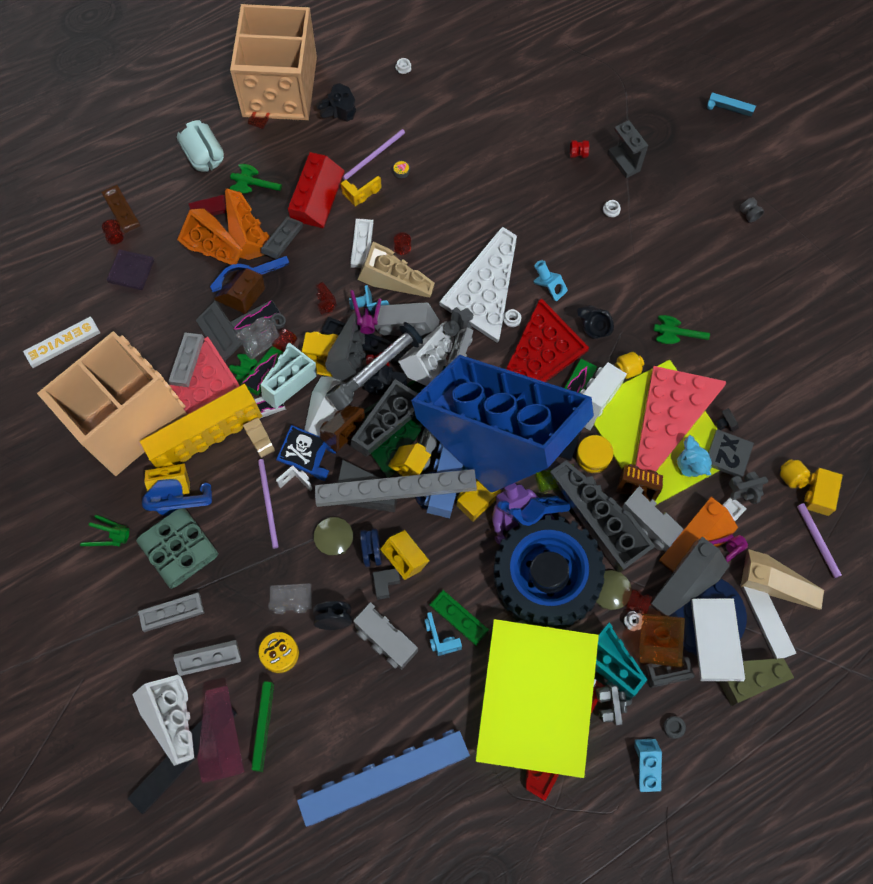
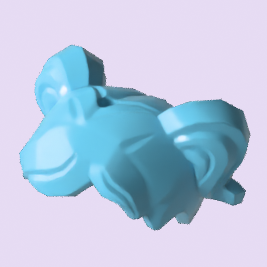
[677,435,712,477]

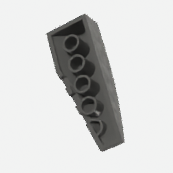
[550,460,656,572]

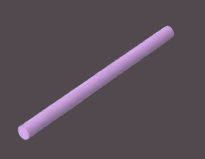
[342,129,405,180]
[258,459,278,549]

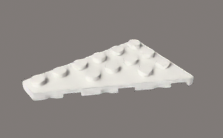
[440,227,517,343]

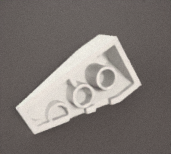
[305,376,354,437]
[132,675,194,766]

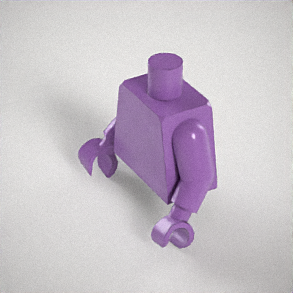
[492,483,554,545]

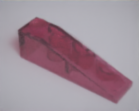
[198,686,245,783]

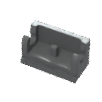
[644,656,695,688]

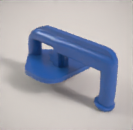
[142,479,212,515]

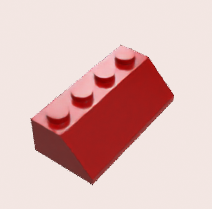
[288,152,345,229]

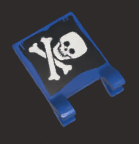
[276,425,336,481]

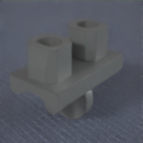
[444,307,474,336]
[729,471,768,504]
[596,682,632,725]

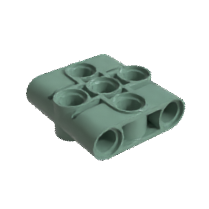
[136,508,219,589]

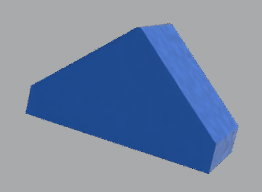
[411,355,594,493]

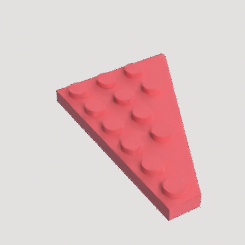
[169,336,240,414]
[635,366,726,471]

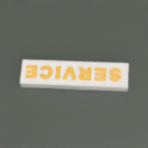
[23,316,100,368]

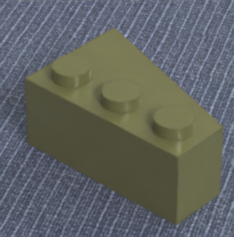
[719,658,794,706]

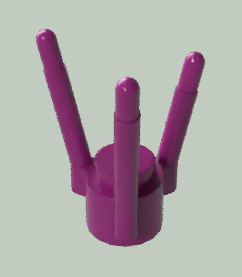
[350,290,382,334]
[709,534,748,562]

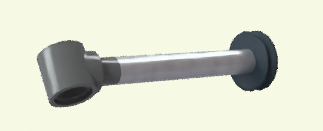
[326,322,423,411]

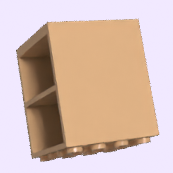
[230,4,317,120]
[37,331,188,476]

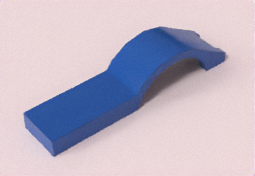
[210,256,289,292]
[498,496,571,526]

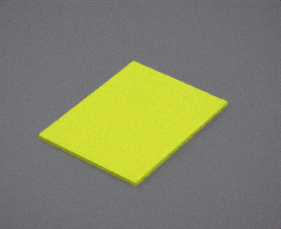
[475,619,599,778]

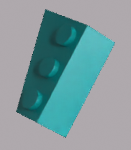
[595,622,647,698]

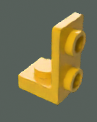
[341,176,382,206]

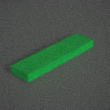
[251,681,274,772]

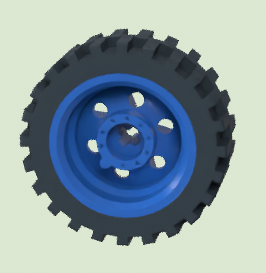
[494,515,605,629]

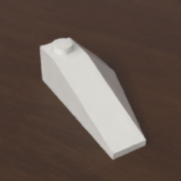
[398,321,455,386]

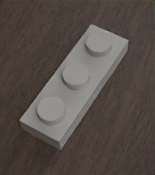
[168,333,204,387]
[138,593,205,632]
[174,640,241,676]

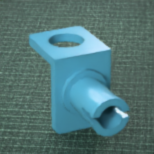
[534,260,568,301]
[349,285,389,315]

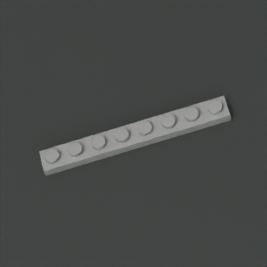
[419,327,474,471]
[315,469,477,507]

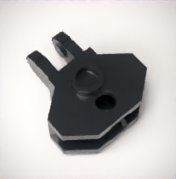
[316,83,356,121]
[364,364,407,395]

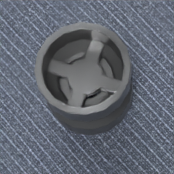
[739,197,764,223]

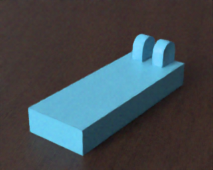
[707,93,756,116]

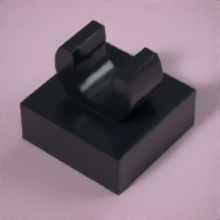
[716,408,739,432]

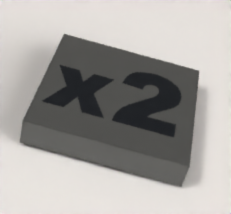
[708,429,754,478]

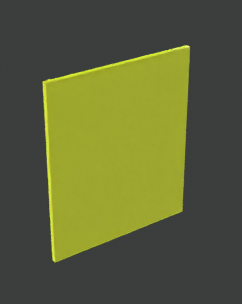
[594,360,720,506]

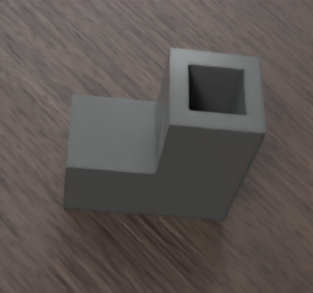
[373,569,400,600]

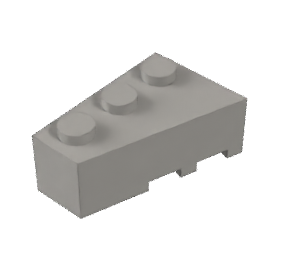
[375,302,440,338]
[622,486,684,552]
[353,602,418,670]

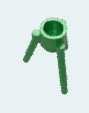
[80,515,130,547]

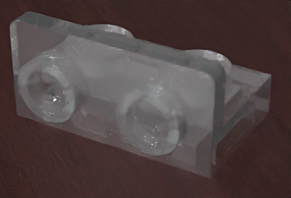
[235,317,280,359]
[268,584,312,614]

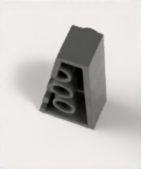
[351,379,418,457]

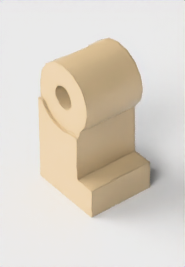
[243,418,275,458]

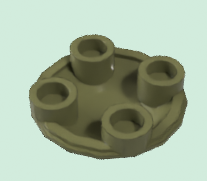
[314,517,353,555]
[596,570,632,610]

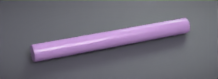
[797,503,842,579]

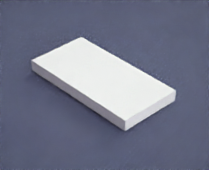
[691,599,745,681]

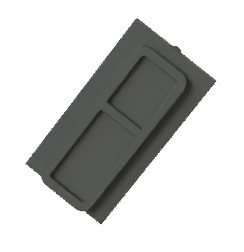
[196,301,244,362]

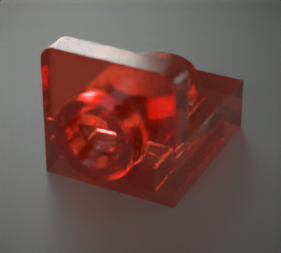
[317,281,337,315]

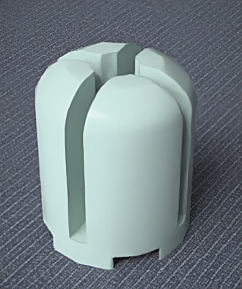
[177,120,224,172]

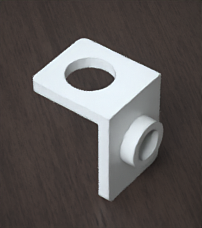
[276,466,312,491]

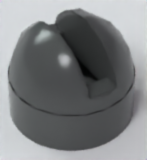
[271,313,286,330]

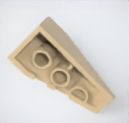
[740,549,824,610]

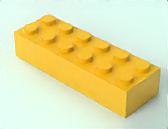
[140,384,263,468]

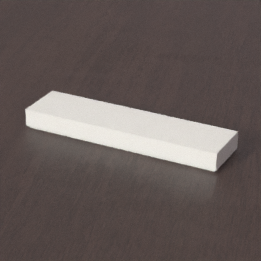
[740,585,796,659]

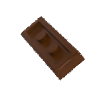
[101,185,140,233]

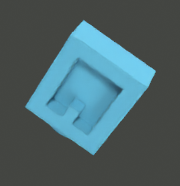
[424,612,462,656]
[634,739,662,792]

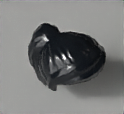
[577,305,614,339]

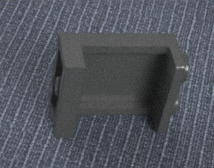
[608,120,648,178]

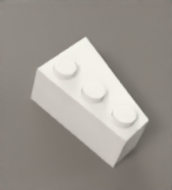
[580,363,627,430]

